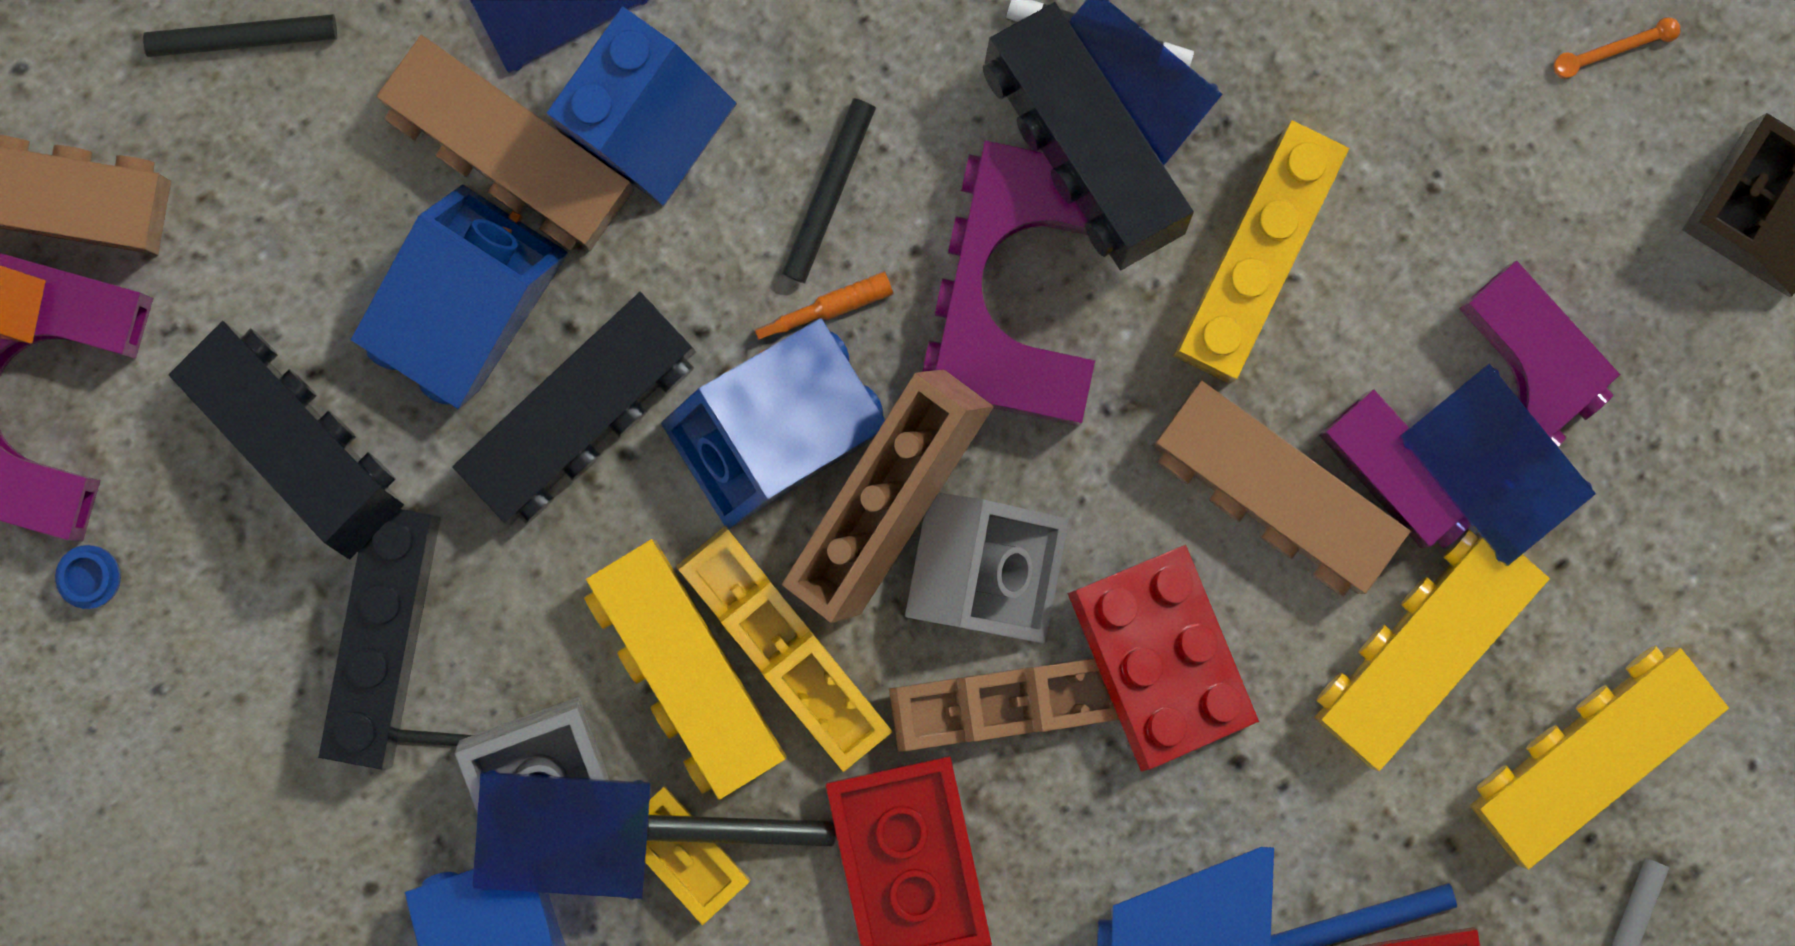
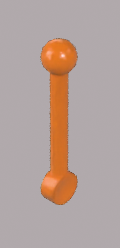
[1553,17,1681,79]

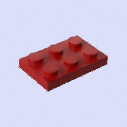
[1067,544,1259,771]
[825,755,992,946]

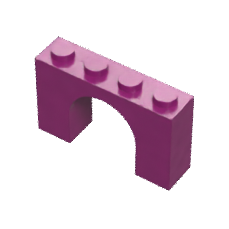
[922,140,1096,427]
[0,253,154,541]
[1319,260,1621,548]

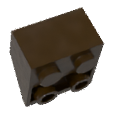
[1682,113,1795,297]

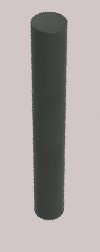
[143,14,337,57]
[782,98,876,284]
[643,815,836,847]

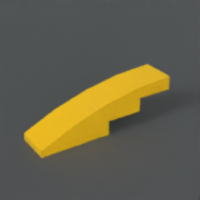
[676,526,893,772]

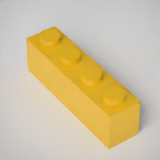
[1173,120,1350,384]
[1314,527,1550,772]
[584,539,787,800]
[1469,645,1729,870]

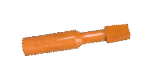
[755,271,894,340]

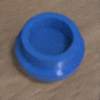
[55,545,121,609]

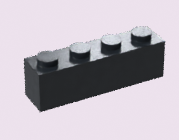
[983,2,1194,271]
[452,291,696,525]
[168,320,405,560]
[318,509,441,770]

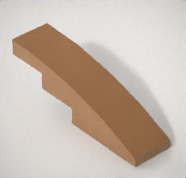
[889,658,1119,752]

